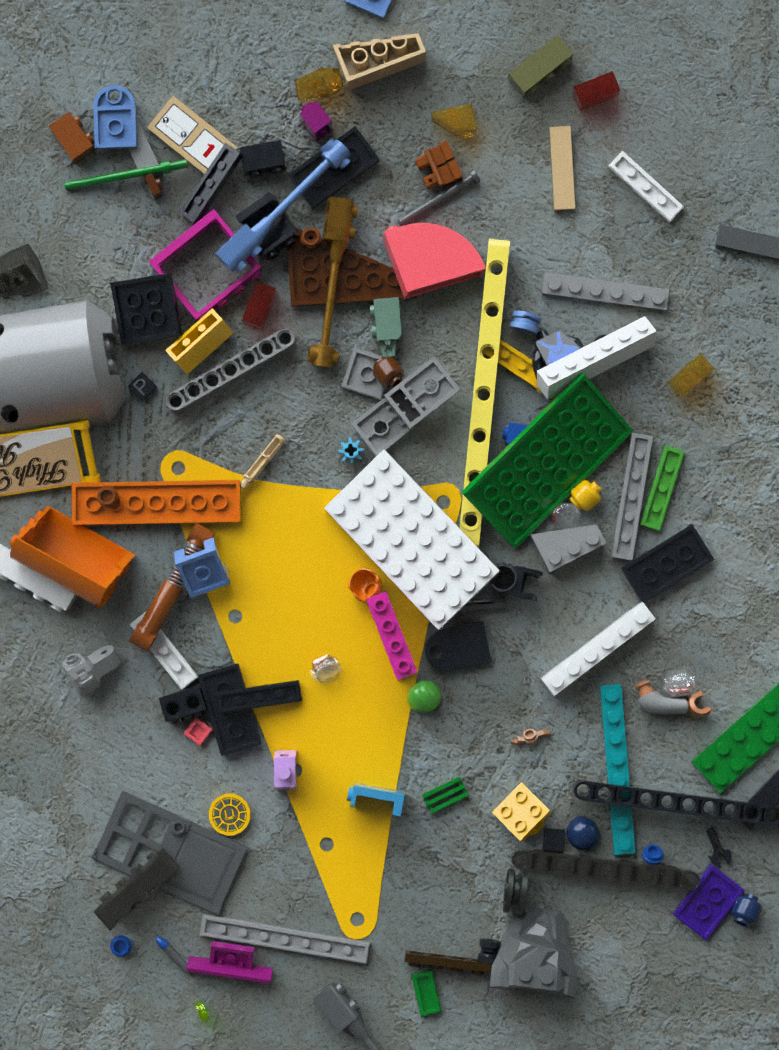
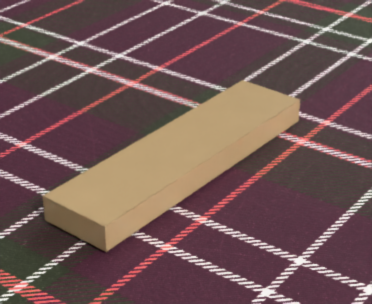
[549,126,575,211]

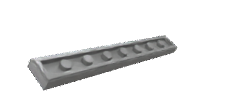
[199,914,370,964]

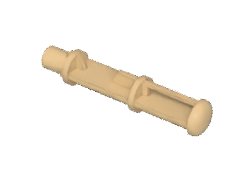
[240,434,286,490]

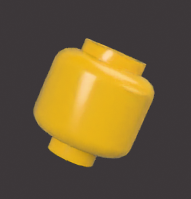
[570,480,602,511]

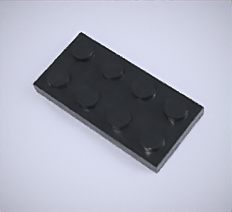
[288,126,380,209]
[620,524,715,603]
[198,663,262,756]

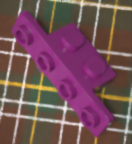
[186,941,273,984]

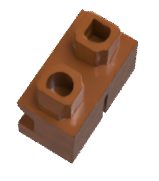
[415,140,463,189]

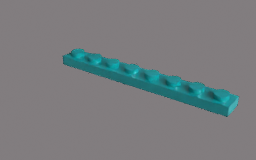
[599,684,635,855]

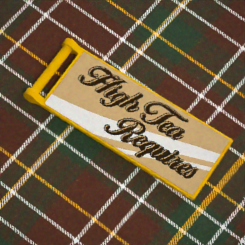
[0,420,101,497]

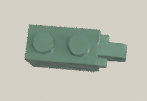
[370,297,402,357]

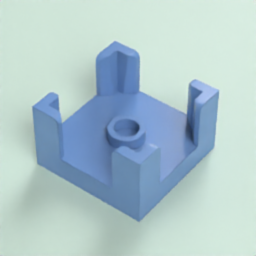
[174,537,230,598]

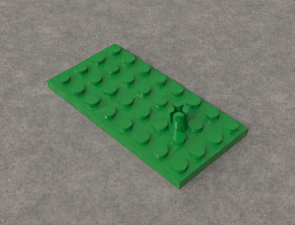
[461,373,633,549]

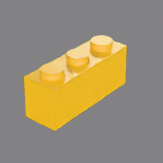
[165,308,234,375]

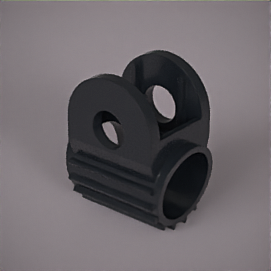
[489,562,543,601]

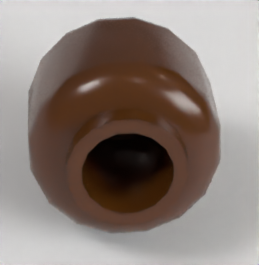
[373,357,404,388]

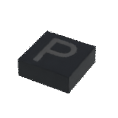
[128,372,157,401]

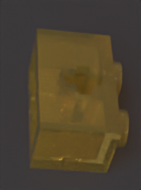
[666,353,714,399]

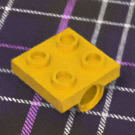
[492,782,552,843]

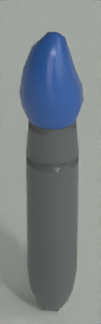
[156,935,193,975]

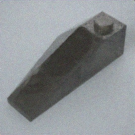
[0,244,48,299]

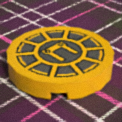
[209,793,251,836]

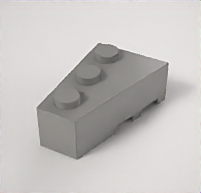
[529,524,606,573]

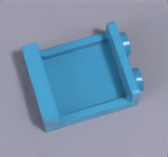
[347,783,405,816]

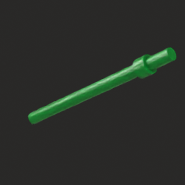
[65,160,188,190]

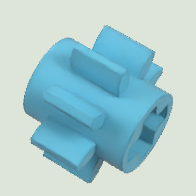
[338,437,364,464]

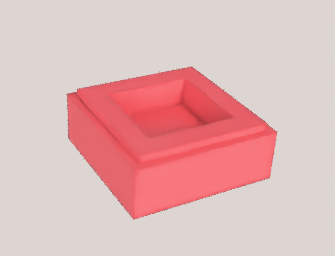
[184,717,213,746]

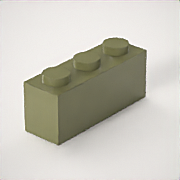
[508,34,573,97]

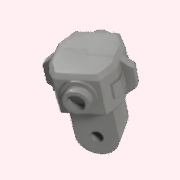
[62,645,121,696]

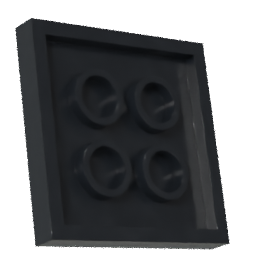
[110,273,182,345]

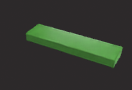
[640,445,685,532]

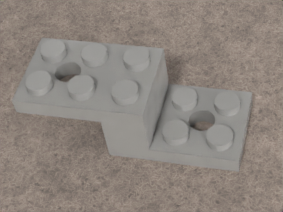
[351,357,460,457]

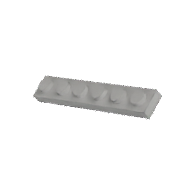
[542,273,669,311]
[611,433,653,561]

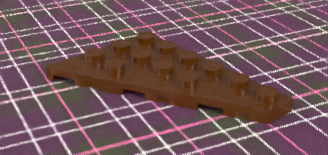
[287,228,417,307]

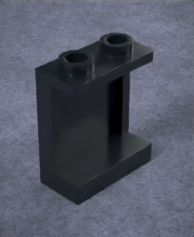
[235,192,301,260]

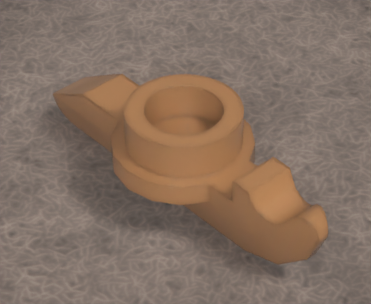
[510,729,551,745]

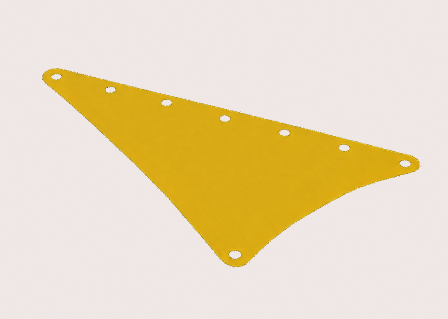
[160,450,462,939]

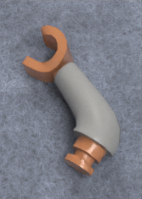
[635,680,712,719]

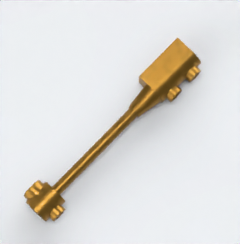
[307,196,358,368]

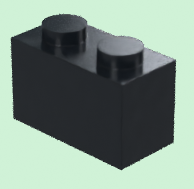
[239,140,286,178]

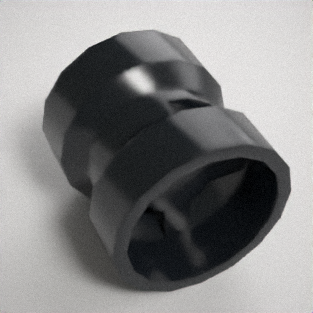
[477,938,501,963]

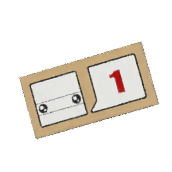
[147,96,238,174]

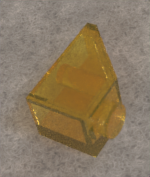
[294,67,344,100]
[431,103,477,138]

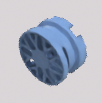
[509,310,542,335]

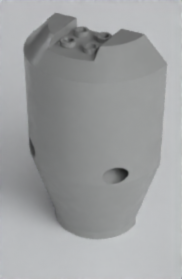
[0,300,127,434]

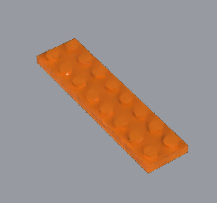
[72,480,241,525]

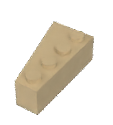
[333,33,427,91]

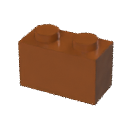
[49,112,95,164]

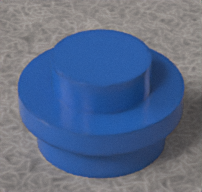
[642,844,663,865]
[110,935,132,957]

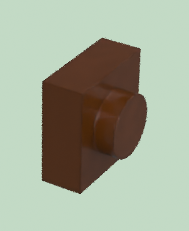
[145,173,164,199]

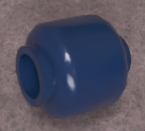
[731,894,762,927]

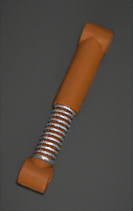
[129,523,215,652]

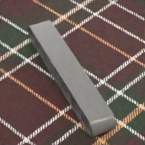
[166,329,295,412]

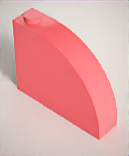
[382,223,486,299]

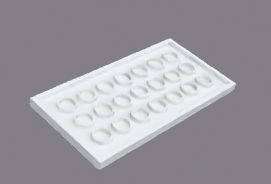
[325,450,500,630]

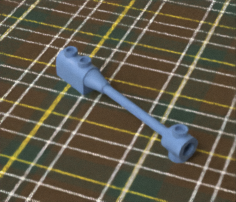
[214,138,351,272]

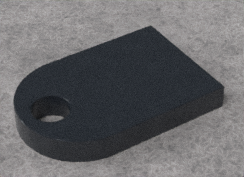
[425,621,492,671]

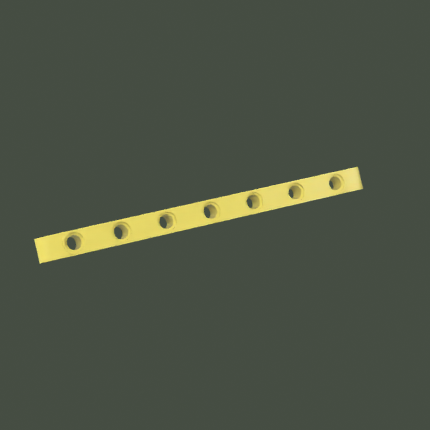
[460,239,510,546]

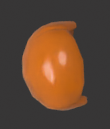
[348,568,382,603]

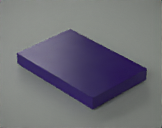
[672,864,745,941]

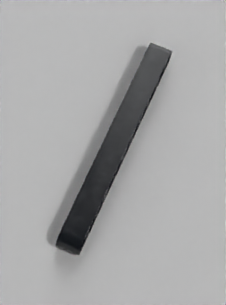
[572,780,779,827]

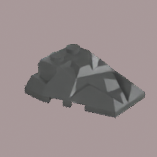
[489,906,577,999]

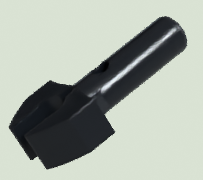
[706,828,732,868]

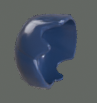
[566,816,600,850]

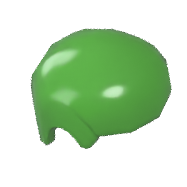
[407,681,441,714]

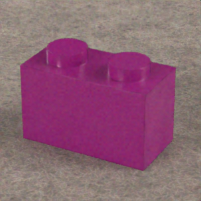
[299,101,333,142]

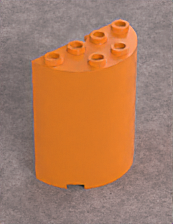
[9,505,136,608]

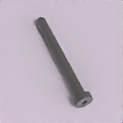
[397,169,480,226]

